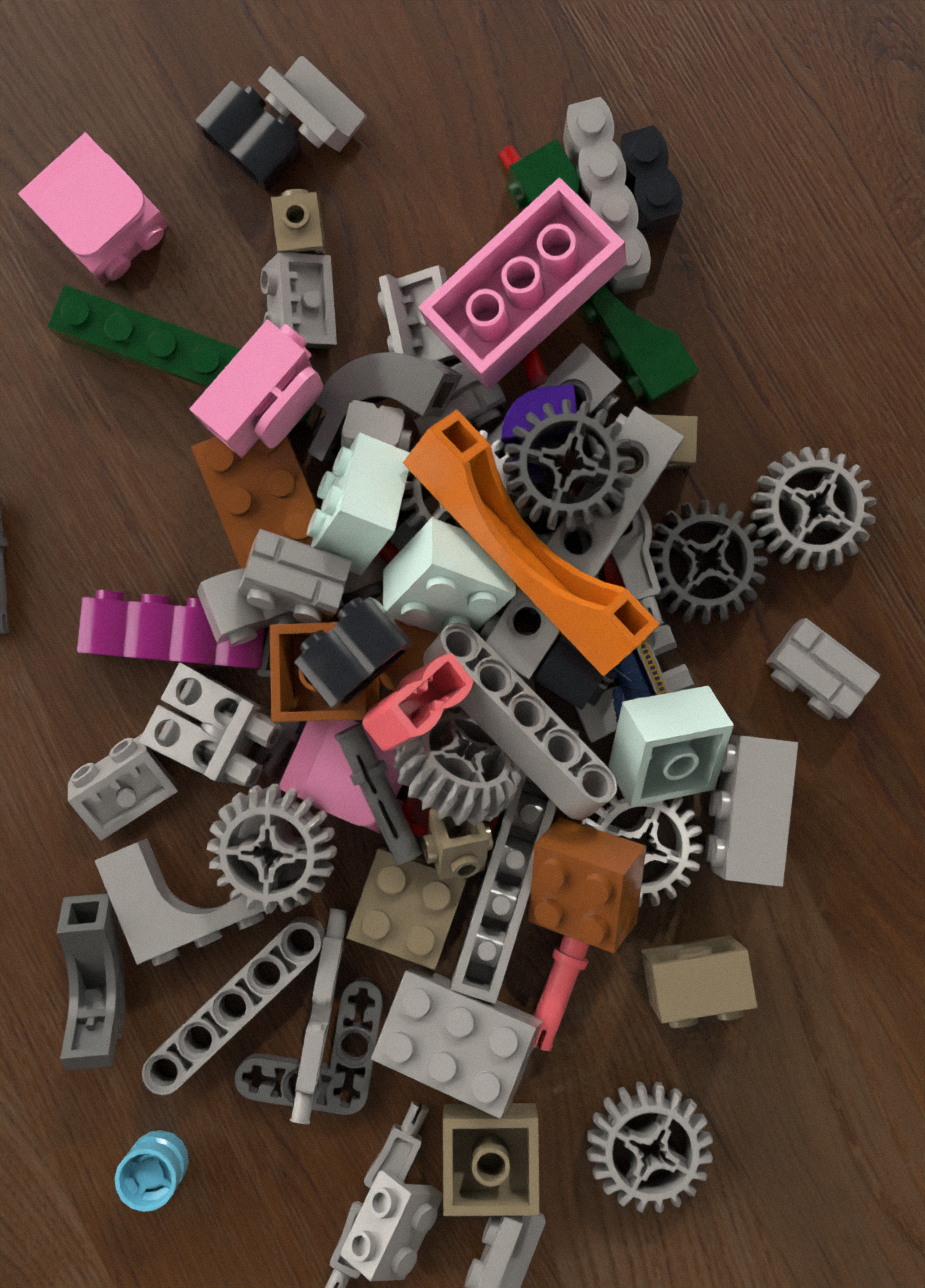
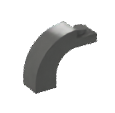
[308,352,463,462]
[57,893,125,1070]

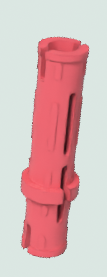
[534,935,590,1051]

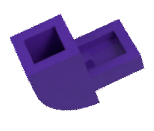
[501,385,576,490]

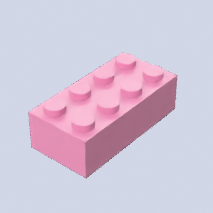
[418,177,627,390]

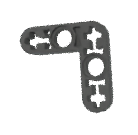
[235,977,383,1115]

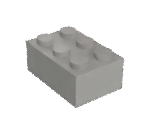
[704,735,798,887]
[371,965,544,1119]

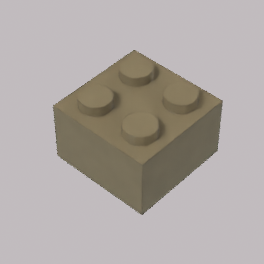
[346,844,467,970]
[641,935,758,1028]
[443,1103,539,1216]

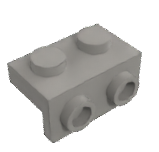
[258,56,367,152]
[378,265,457,363]
[341,1171,443,1281]
[465,1213,546,1288]

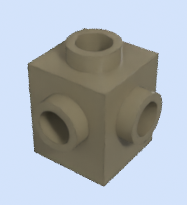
[421,809,493,880]

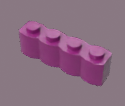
[77,590,269,669]

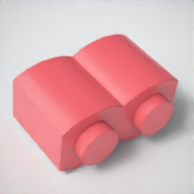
[362,653,473,751]

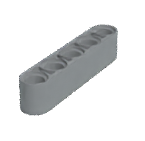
[423,623,617,820]
[142,916,325,1095]

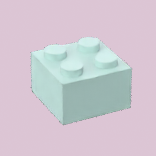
[307,432,410,575]
[383,518,516,634]
[608,686,734,807]

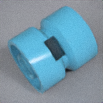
[115,1130,189,1212]

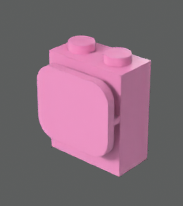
[18,132,169,286]
[190,319,324,458]
[279,720,404,833]

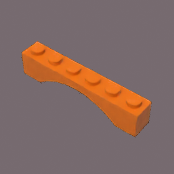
[403,410,660,677]

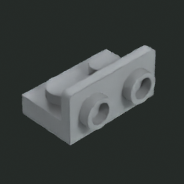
[260,252,337,349]
[68,734,178,841]

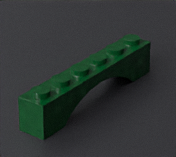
[505,139,699,409]
[47,284,325,433]

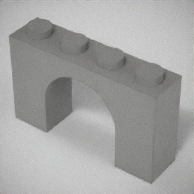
[94,787,306,966]

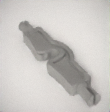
[585,433,664,625]
[290,908,349,1124]
[325,1101,430,1288]

